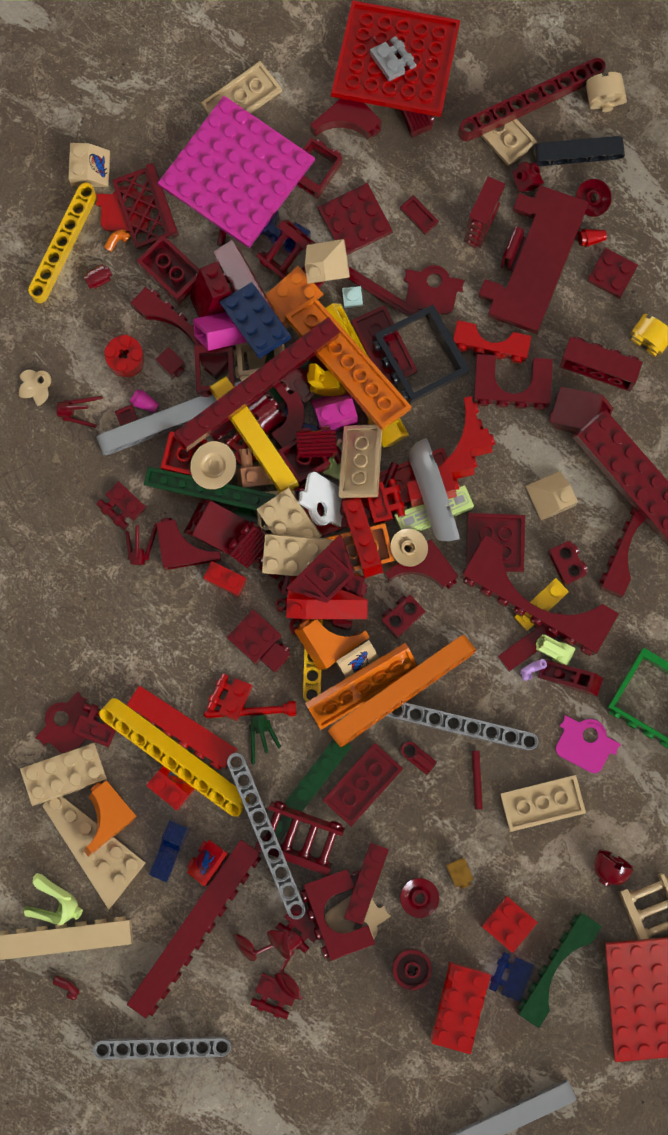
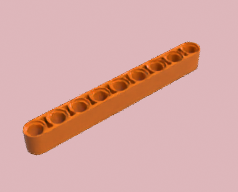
[328,635,476,747]

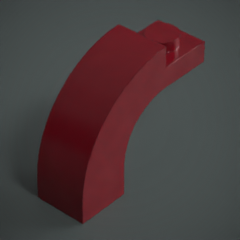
[271,382,305,448]

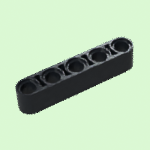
[533,136,625,166]

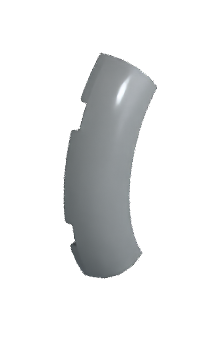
[409,438,460,541]

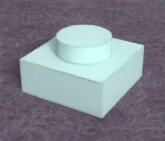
[342,286,363,308]

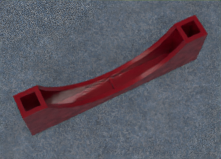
[460,535,619,656]

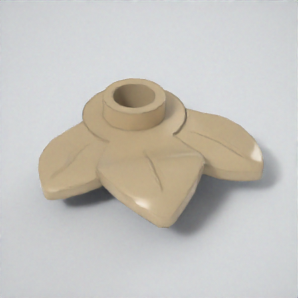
[19,370,51,406]

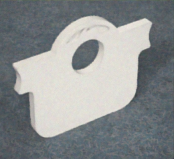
[298,472,343,527]

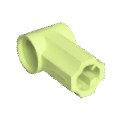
[536,634,575,666]

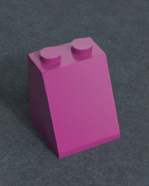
[310,390,358,432]

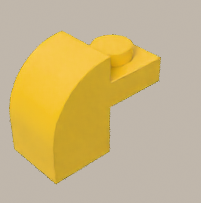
[307,363,346,396]

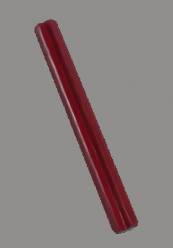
[347,266,419,317]

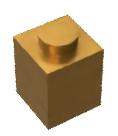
[445,857,474,889]

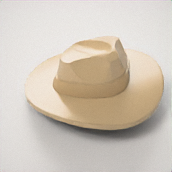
[190,441,236,489]

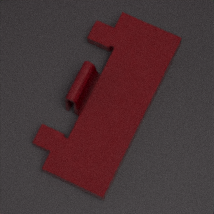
[479,185,589,335]

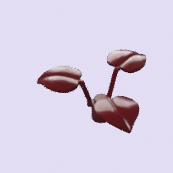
[233,930,303,1000]

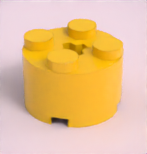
[630,314,668,357]

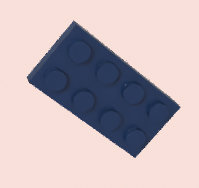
[220,282,292,359]

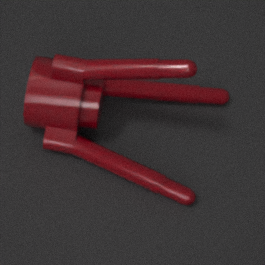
[57,396,103,428]
[125,523,157,565]

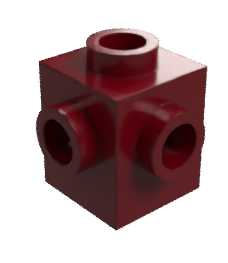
[512,161,544,192]

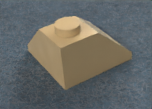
[305,239,350,283]
[525,471,578,521]

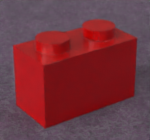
[203,561,247,598]

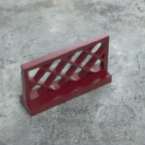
[112,163,179,249]

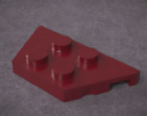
[287,534,355,603]

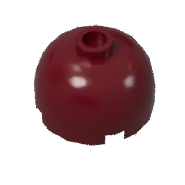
[593,849,634,886]

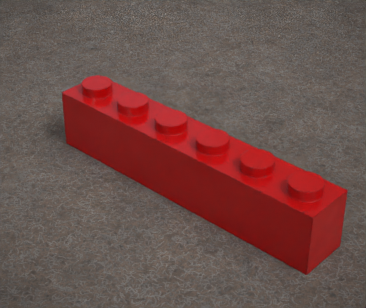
[127,686,238,770]

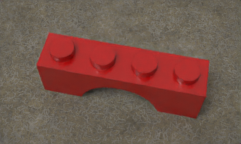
[453,320,531,363]
[341,498,383,578]

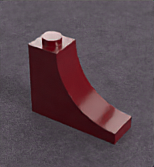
[310,99,382,139]
[156,518,221,570]
[384,539,458,590]

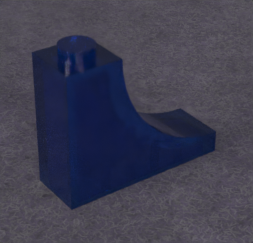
[149,820,191,883]

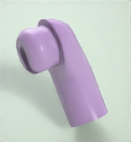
[520,659,547,681]

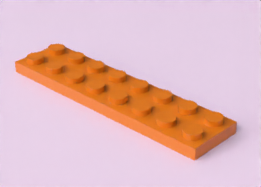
[285,296,412,431]

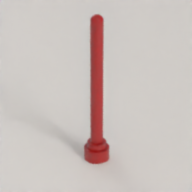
[204,701,297,718]

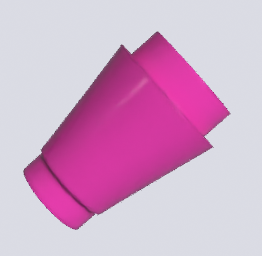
[130,389,159,414]

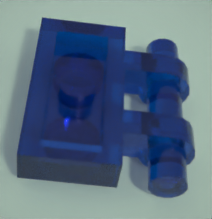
[489,952,535,1002]

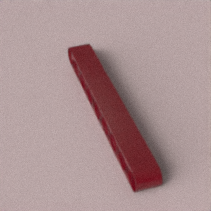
[458,58,606,142]

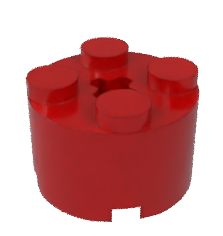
[104,334,144,377]

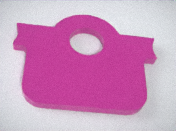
[556,715,621,773]

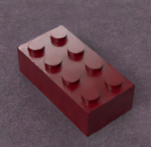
[559,336,643,392]

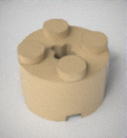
[586,72,627,112]

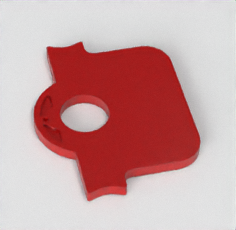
[96,186,156,233]

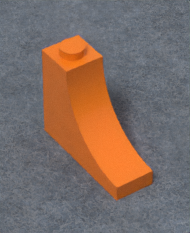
[295,619,369,670]
[84,780,136,857]

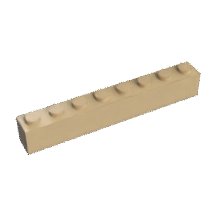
[0,916,133,960]

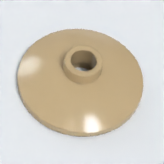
[390,529,428,567]

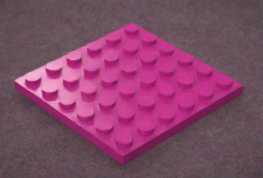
[158,96,315,248]

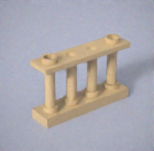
[618,873,668,940]

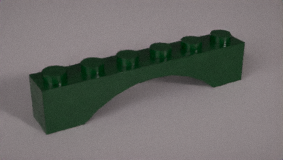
[517,912,602,1028]

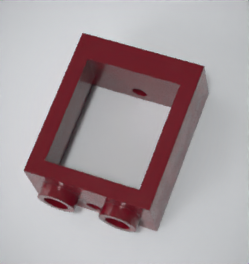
[296,138,342,199]
[194,345,235,397]

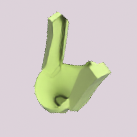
[23,873,83,925]

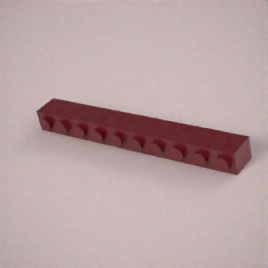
[174,317,340,452]
[127,840,261,1019]

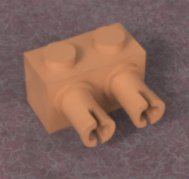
[236,448,273,488]

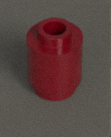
[83,264,113,289]

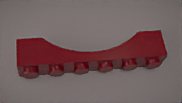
[130,286,229,380]
[599,506,645,598]

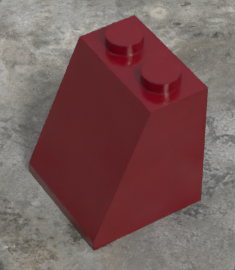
[190,261,232,318]
[549,387,613,434]
[183,499,250,555]

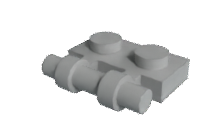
[370,36,416,81]

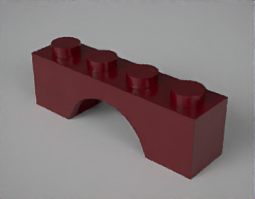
[343,843,389,925]

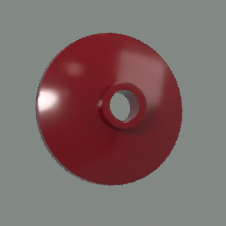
[576,179,612,217]
[400,878,439,918]

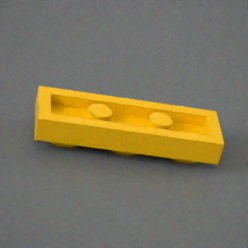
[514,578,569,631]

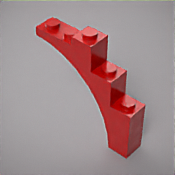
[407,396,495,507]

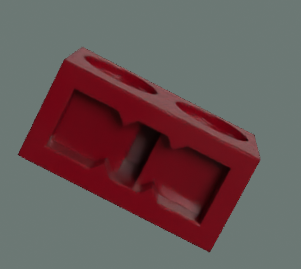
[547,540,588,587]
[381,594,426,639]

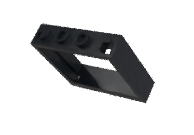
[371,305,470,404]

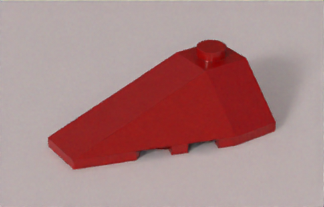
[286,576,368,619]

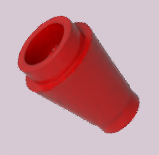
[577,229,607,248]

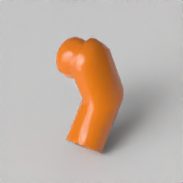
[104,229,130,252]

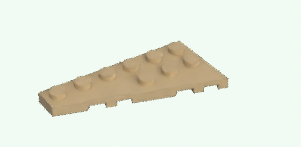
[42,796,146,910]

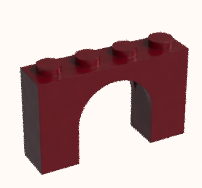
[464,176,505,248]
[473,354,553,410]
[300,869,375,962]

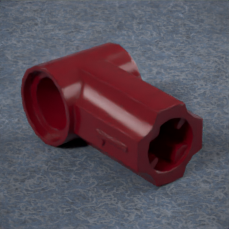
[399,742,437,775]

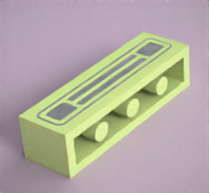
[394,485,474,532]

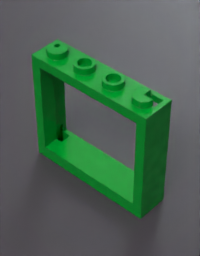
[606,648,668,749]

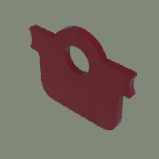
[403,265,465,315]
[35,692,99,754]

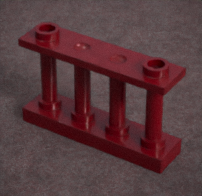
[256,219,325,301]
[254,801,345,876]

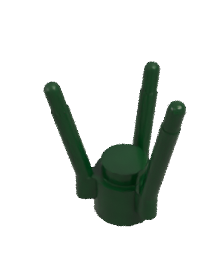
[249,715,281,765]

